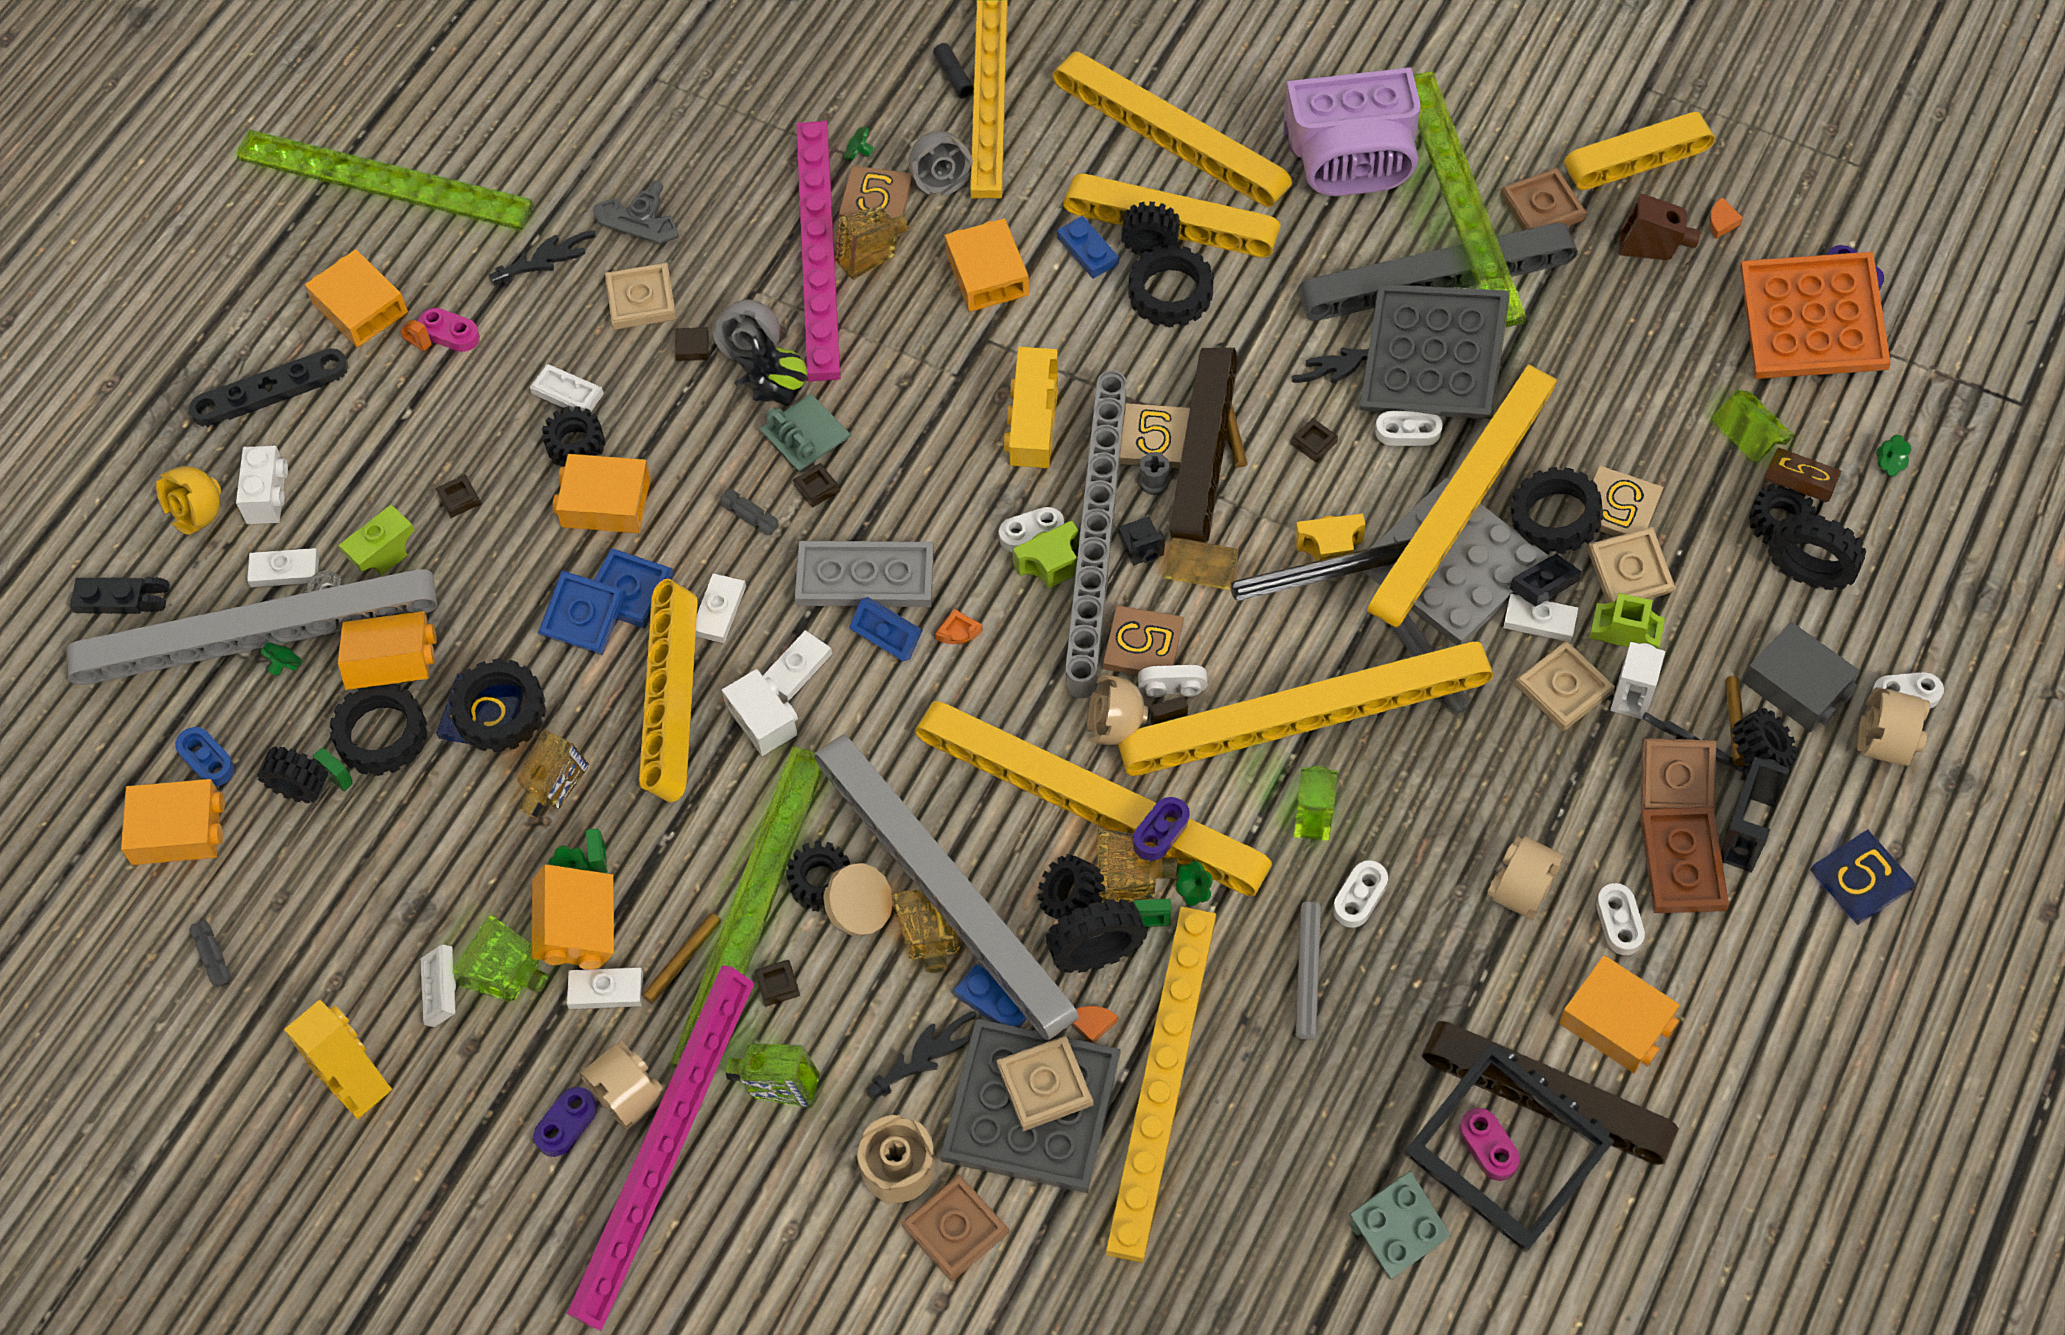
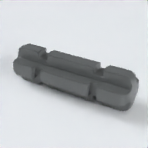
[720,489,779,535]
[189,920,231,987]

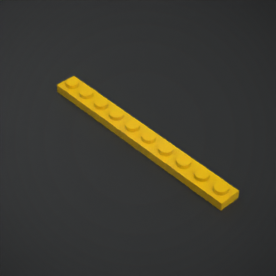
[971,0,1008,198]
[1106,907,1216,1263]

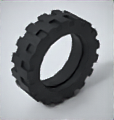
[1128,245,1214,328]
[1511,467,1603,554]
[1768,513,1866,590]
[449,659,546,752]
[330,684,427,776]
[1046,899,1147,973]

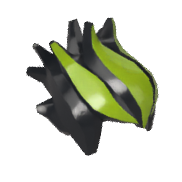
[735,335,808,406]

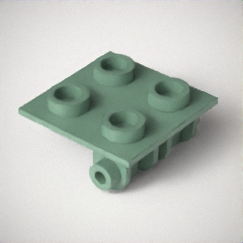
[759,394,851,472]
[1349,1171,1451,1279]

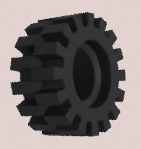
[1121,201,1180,254]
[542,406,605,467]
[1749,483,1816,545]
[1732,708,1797,767]
[257,747,328,803]
[786,841,850,912]
[1038,854,1105,920]

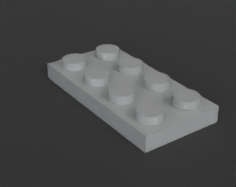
[795,541,934,607]

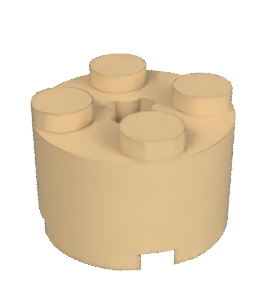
[1857,687,1930,766]
[1487,836,1565,921]
[580,1040,666,1131]
[857,1115,936,1204]

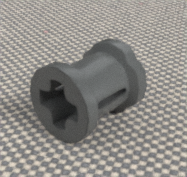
[1139,452,1170,495]

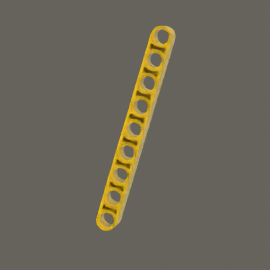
[1052,51,1292,207]

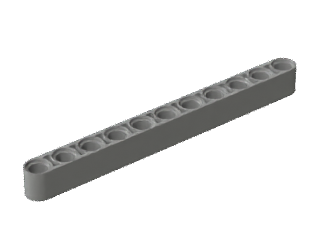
[1066,370,1126,698]
[66,569,437,685]
[814,734,1079,1041]

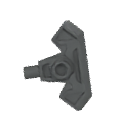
[593,181,679,244]

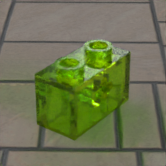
[1294,766,1337,841]

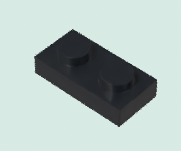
[1510,553,1582,607]

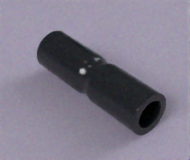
[933,43,974,98]

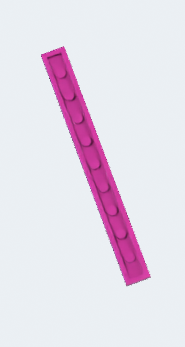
[796,121,841,382]
[567,965,754,1331]

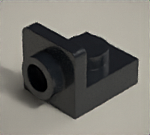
[1118,517,1165,566]

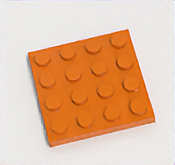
[1740,252,1891,379]

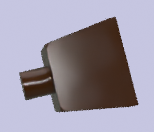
[1619,193,1700,260]

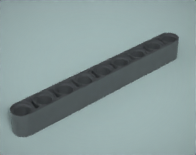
[1297,223,1578,321]

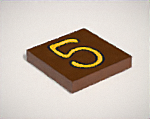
[1764,447,1842,502]

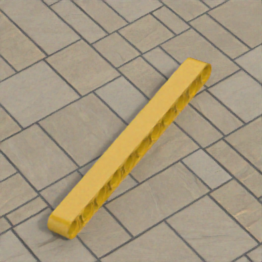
[1367,364,1558,629]
[1118,642,1494,776]
[915,701,1272,896]

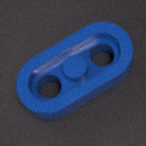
[175,727,235,786]

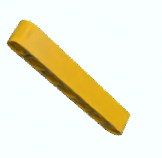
[1063,173,1281,258]
[639,579,698,803]

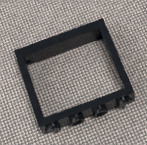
[1404,1044,1614,1253]

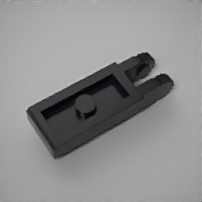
[70,577,170,614]

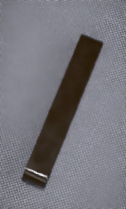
[1170,347,1238,543]
[1422,1021,1678,1165]

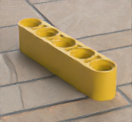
[1563,112,1715,190]

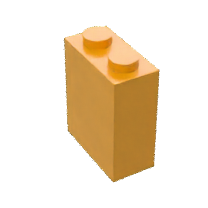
[945,218,1029,312]
[304,249,408,348]
[553,454,651,533]
[338,611,436,690]
[121,779,225,865]
[532,864,614,970]
[1559,955,1680,1074]

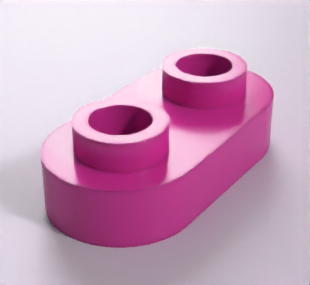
[418,308,480,352]
[1459,1108,1520,1181]

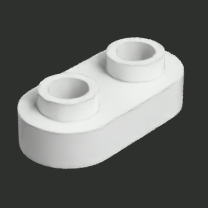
[1375,411,1442,446]
[999,507,1064,552]
[1138,665,1208,698]
[1871,672,1944,709]
[1333,861,1388,928]
[1596,883,1645,955]

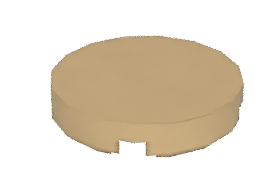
[823,863,893,936]

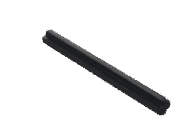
[1230,539,1411,601]

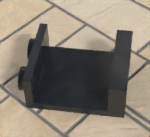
[1720,757,1790,873]

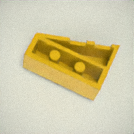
[1004,347,1058,468]
[284,999,392,1120]

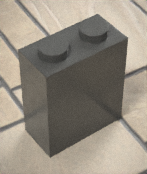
[1743,621,1860,732]

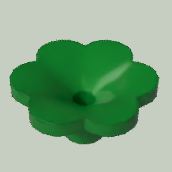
[843,126,874,160]
[1876,434,1911,477]
[261,642,303,676]
[548,845,591,871]
[1176,861,1213,906]

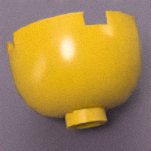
[156,466,221,535]

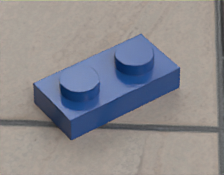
[1057,216,1119,279]
[849,597,923,661]
[954,963,1027,1028]

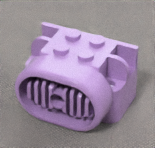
[1283,67,1420,196]

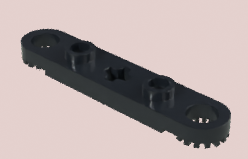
[189,349,349,427]

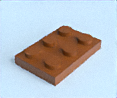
[1640,807,1729,913]

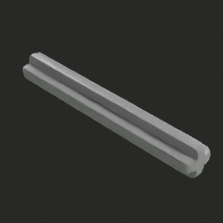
[1296,901,1321,1040]

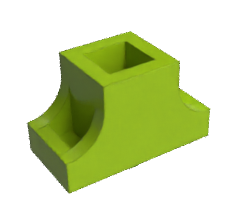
[338,505,415,576]
[1013,520,1079,589]
[1589,593,1665,649]

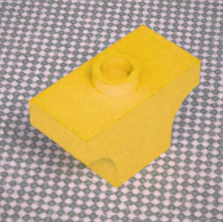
[1294,513,1366,561]

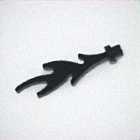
[488,230,596,286]
[1292,348,1369,383]
[1642,712,1751,781]
[865,1011,977,1101]

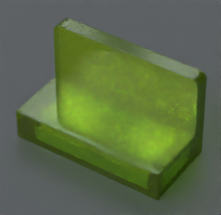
[1712,389,1795,462]

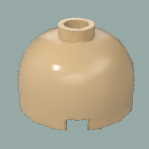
[1087,674,1148,745]

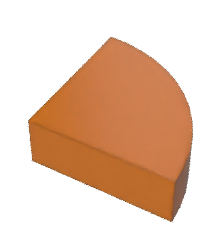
[1710,197,1743,239]
[400,320,432,352]
[935,609,983,644]
[1071,1006,1118,1043]

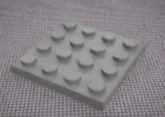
[1363,478,1550,645]

